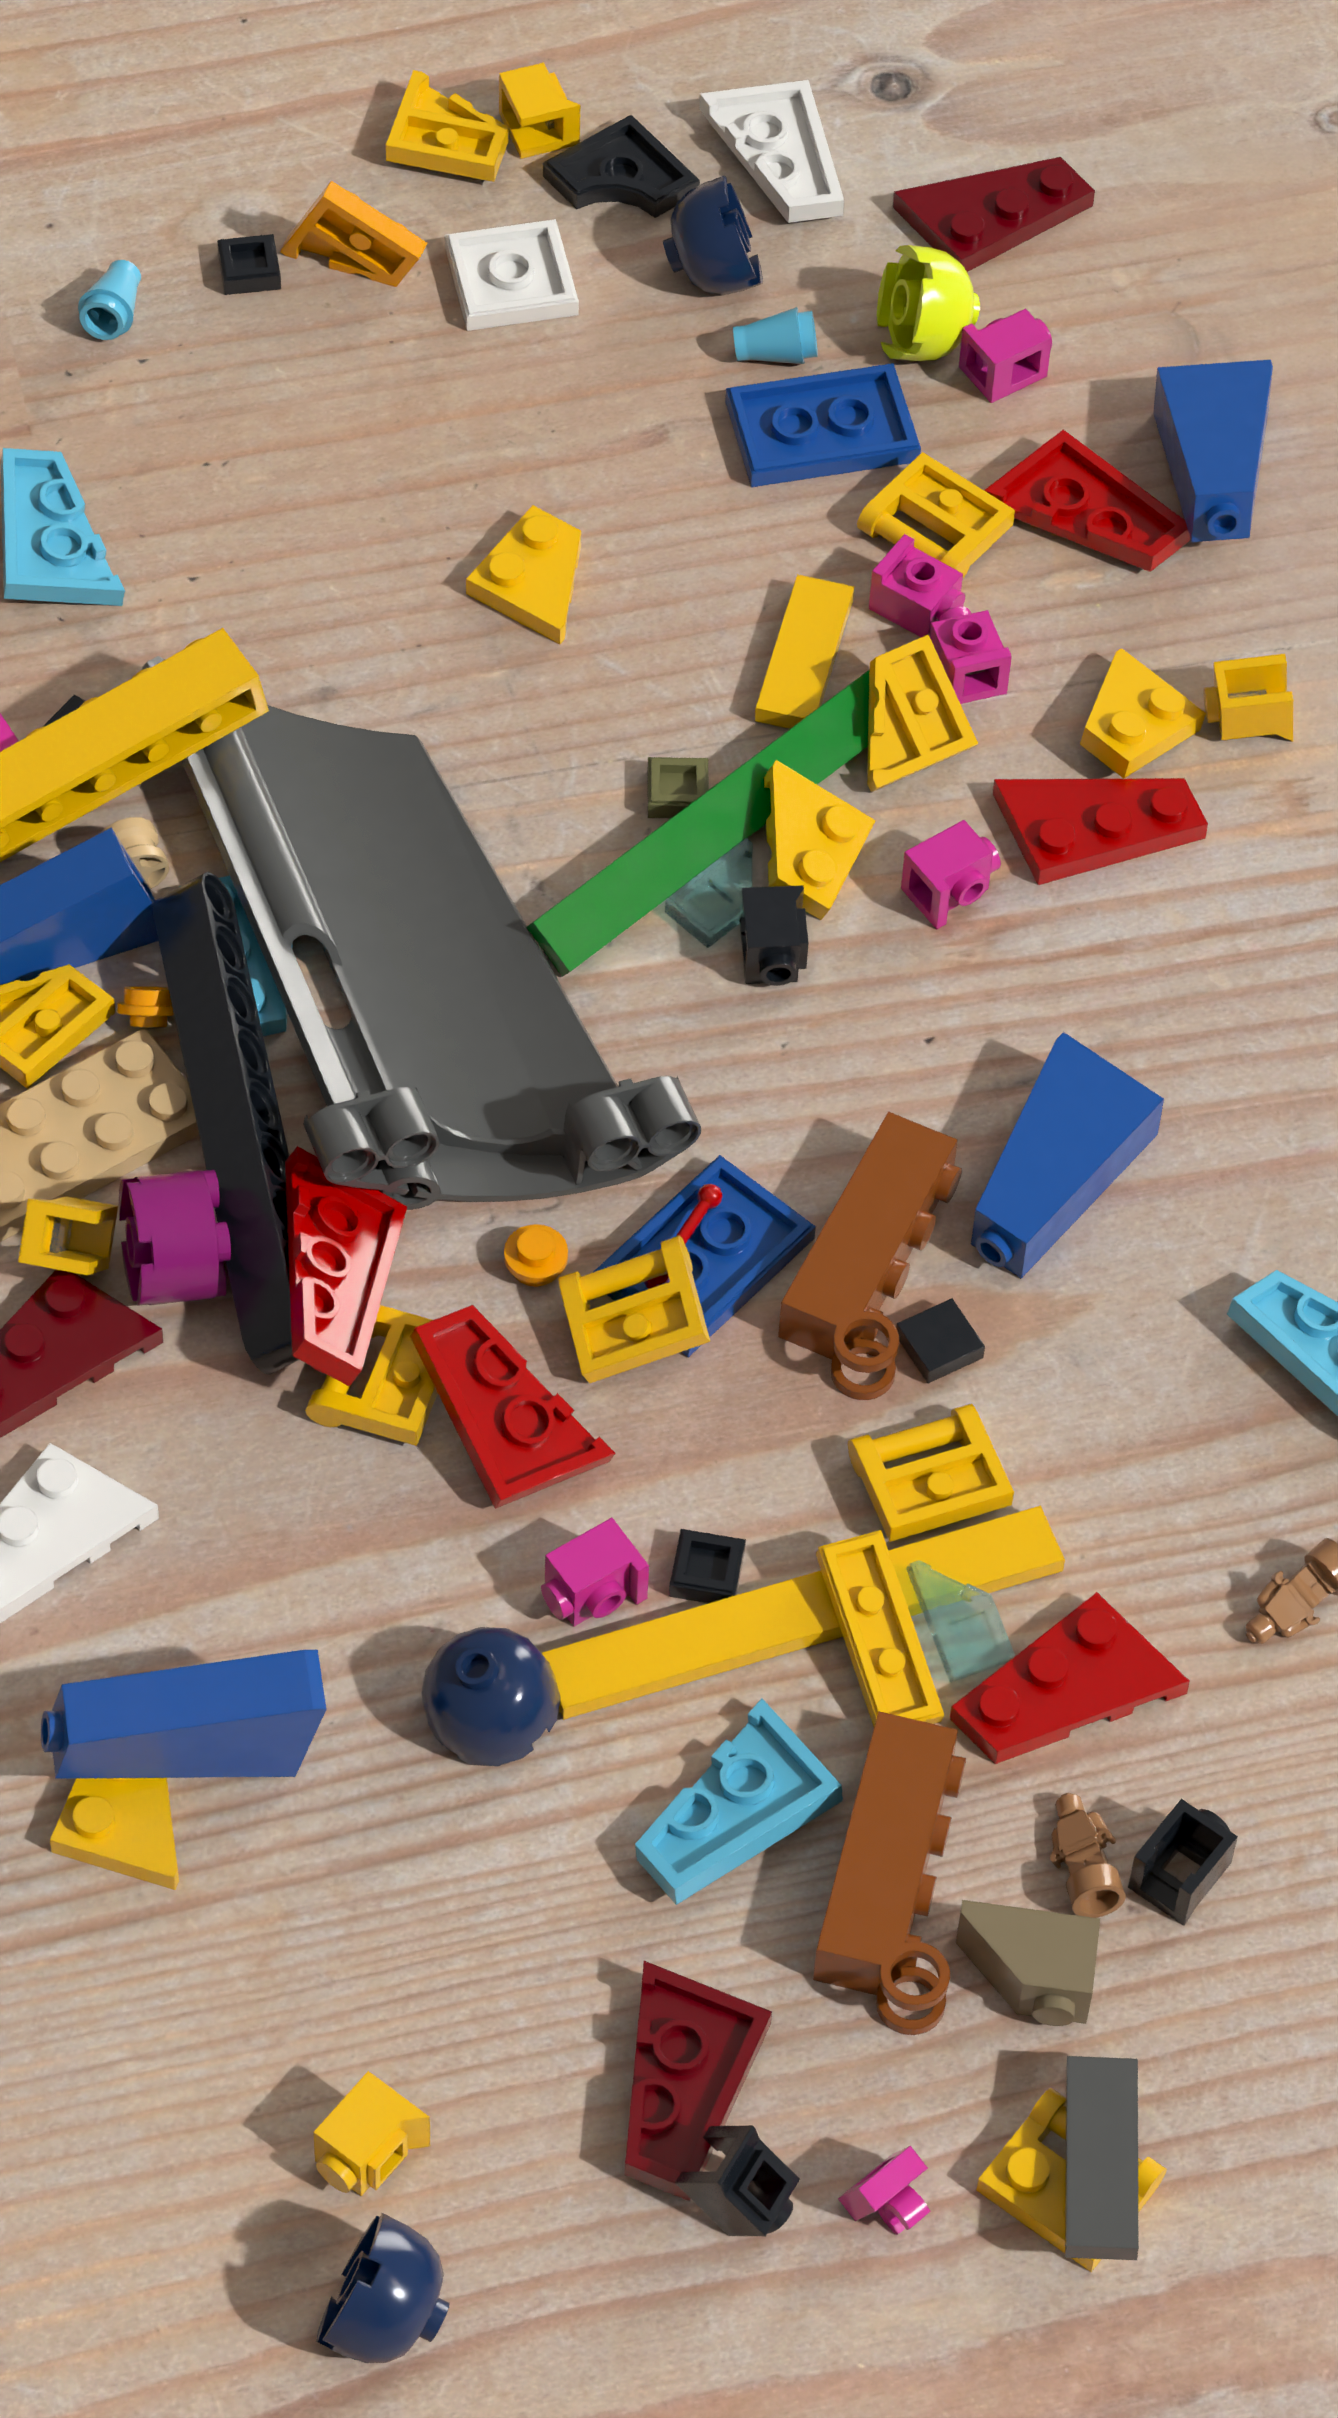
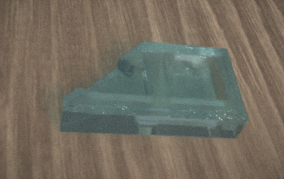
[665,838,753,948]
[906,1560,1015,1683]

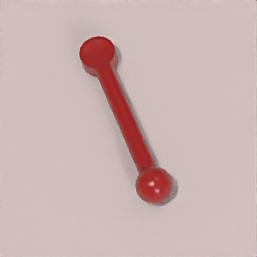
[644,1183,723,1289]

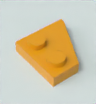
[280,181,427,287]

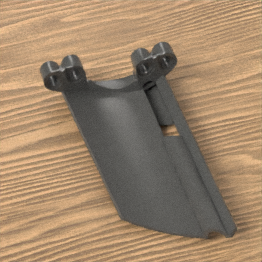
[142,656,701,1210]

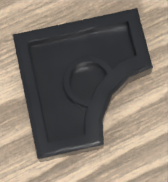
[543,115,700,218]

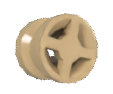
[101,817,169,889]

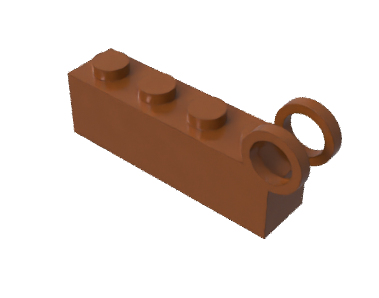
[778,1111,962,1400]
[813,1711,966,2035]

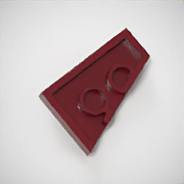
[892,157,1095,272]
[0,1269,164,1438]
[625,1961,772,2202]

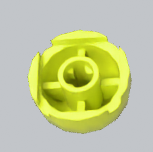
[877,245,980,361]

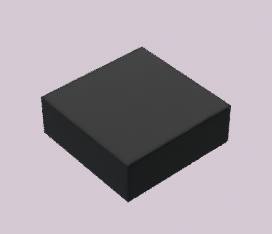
[217,234,281,295]
[896,1298,985,1383]
[669,1529,746,1603]

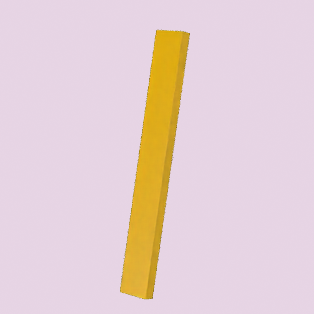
[542,1505,1065,1720]

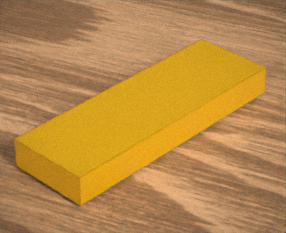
[755,574,855,729]
[816,1530,944,1727]

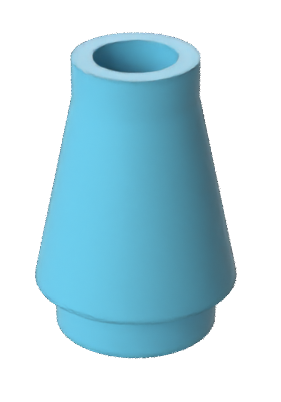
[78,260,141,340]
[733,307,818,364]

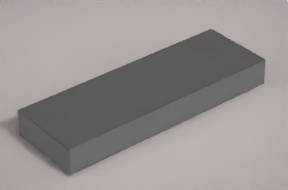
[1065,2056,1139,2260]

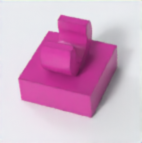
[838,2145,930,2235]

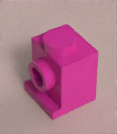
[959,308,1053,403]
[869,534,966,637]
[930,607,1012,704]
[901,820,1001,930]
[541,1517,649,1627]

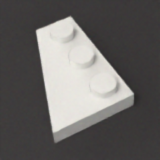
[699,80,844,223]
[0,1443,159,1623]

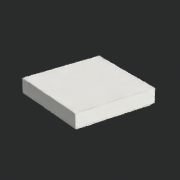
[445,219,579,331]

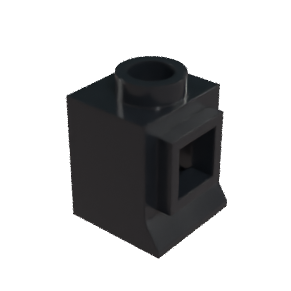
[740,885,809,986]
[1128,1798,1238,1926]
[675,2125,800,2237]

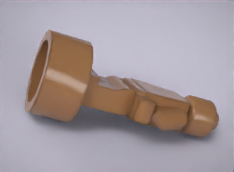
[1246,1538,1338,1644]
[1050,1793,1126,1918]

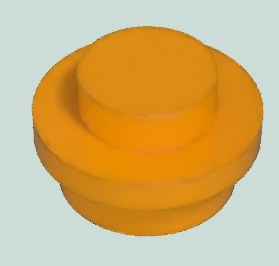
[117,986,174,1027]
[504,1224,568,1287]

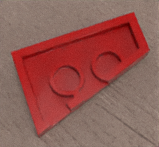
[984,429,1190,572]
[993,778,1208,885]
[410,1305,616,1509]
[950,1592,1190,1764]

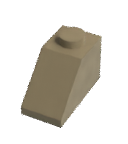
[956,1900,1100,2026]

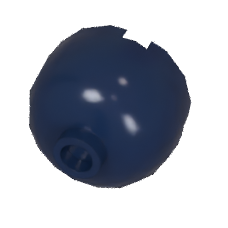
[663,176,763,295]
[421,1627,560,1766]
[316,2212,450,2363]

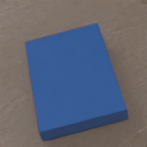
[725,363,921,487]
[593,1155,816,1358]

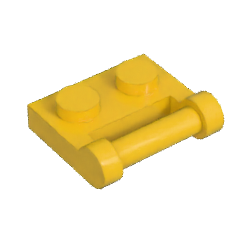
[857,452,1015,578]
[558,1235,711,1383]
[305,1305,438,1446]
[847,1404,1014,1542]
[976,2088,1167,2272]

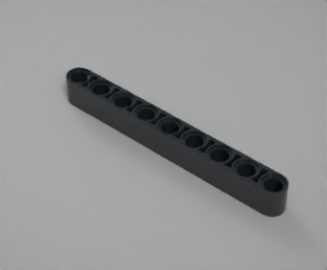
[152,872,299,1375]

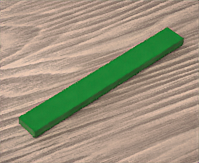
[526,669,870,977]

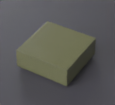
[647,757,709,818]

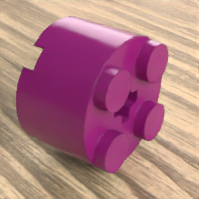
[119,1170,231,1306]

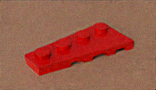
[285,1146,407,1386]

